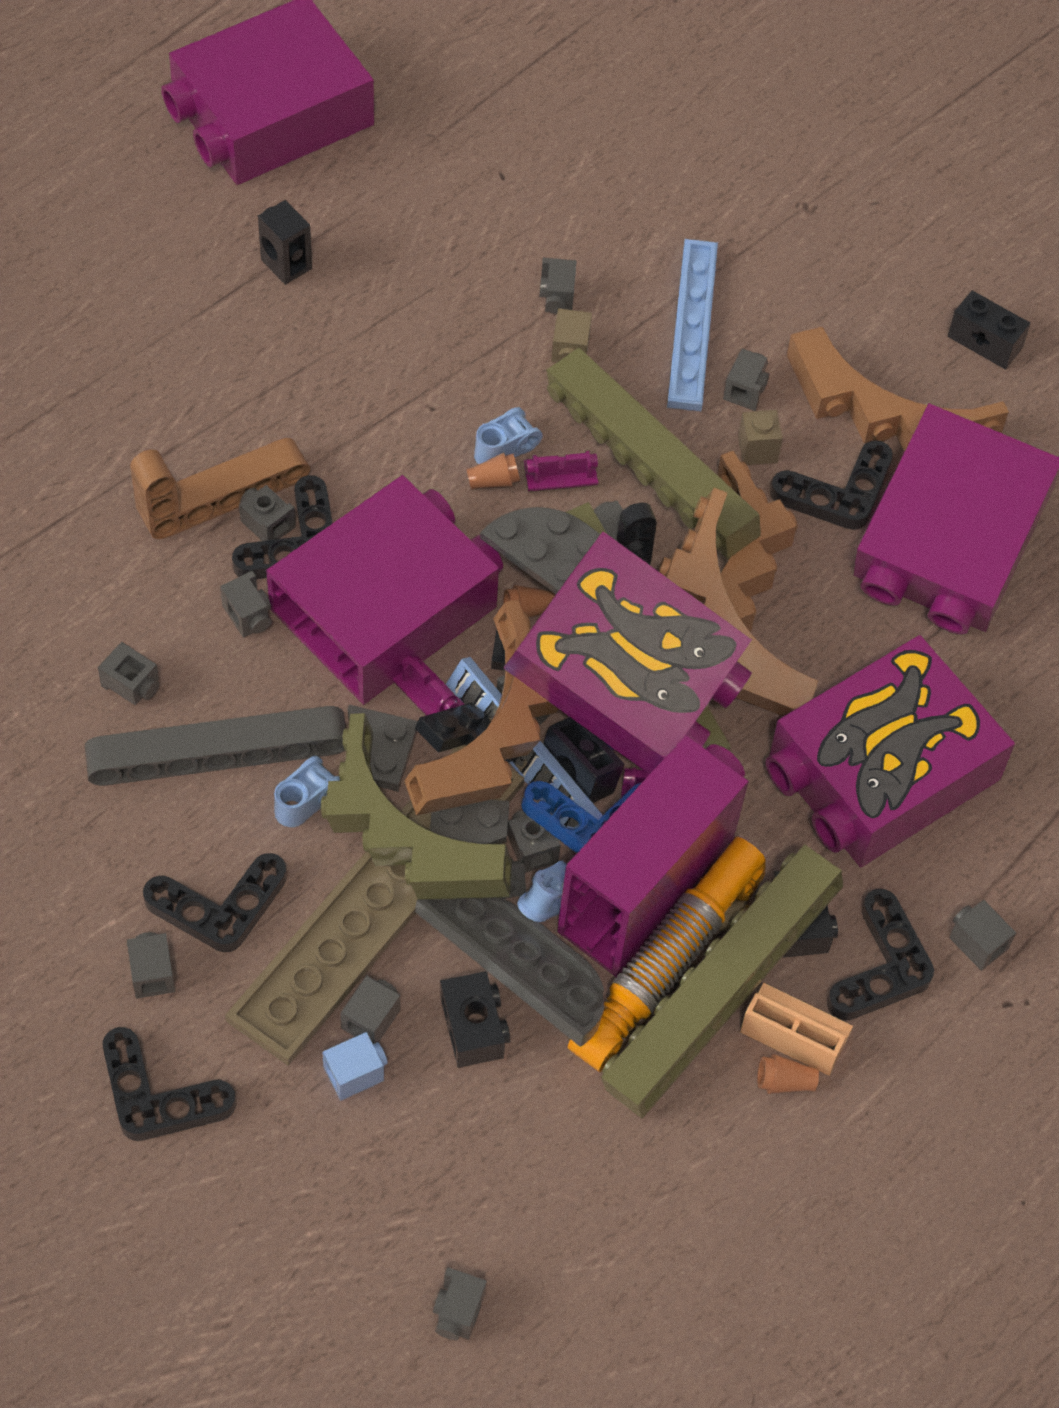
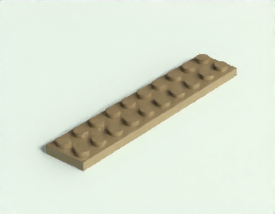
[225,745,525,1066]

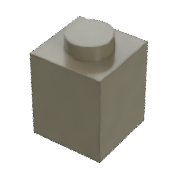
[551,308,592,363]
[738,410,783,465]

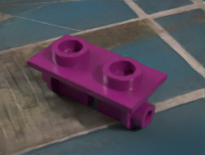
[524,450,598,491]
[392,655,464,715]

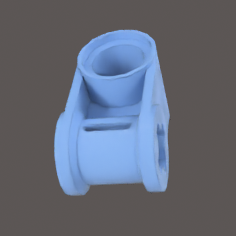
[474,407,543,464]
[274,755,340,827]
[517,861,567,922]

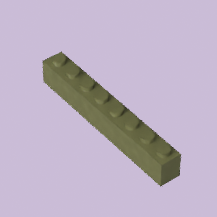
[546,348,761,559]
[601,844,844,1119]

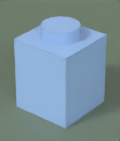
[322,1032,388,1101]

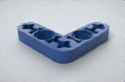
[521,781,641,853]

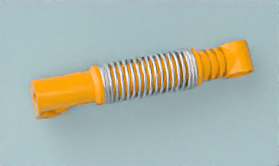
[567,837,766,1072]

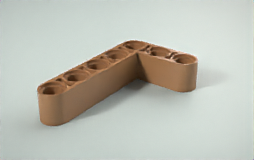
[130,438,311,539]

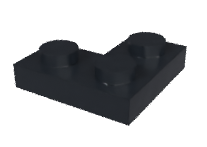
[415,702,515,763]

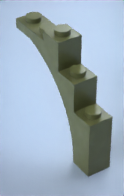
[321,713,512,900]

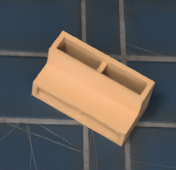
[740,983,853,1076]

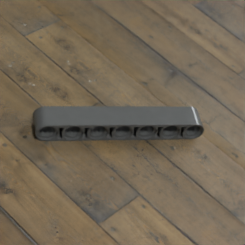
[84,706,346,786]

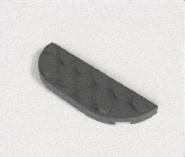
[480,507,600,594]
[415,897,605,1047]

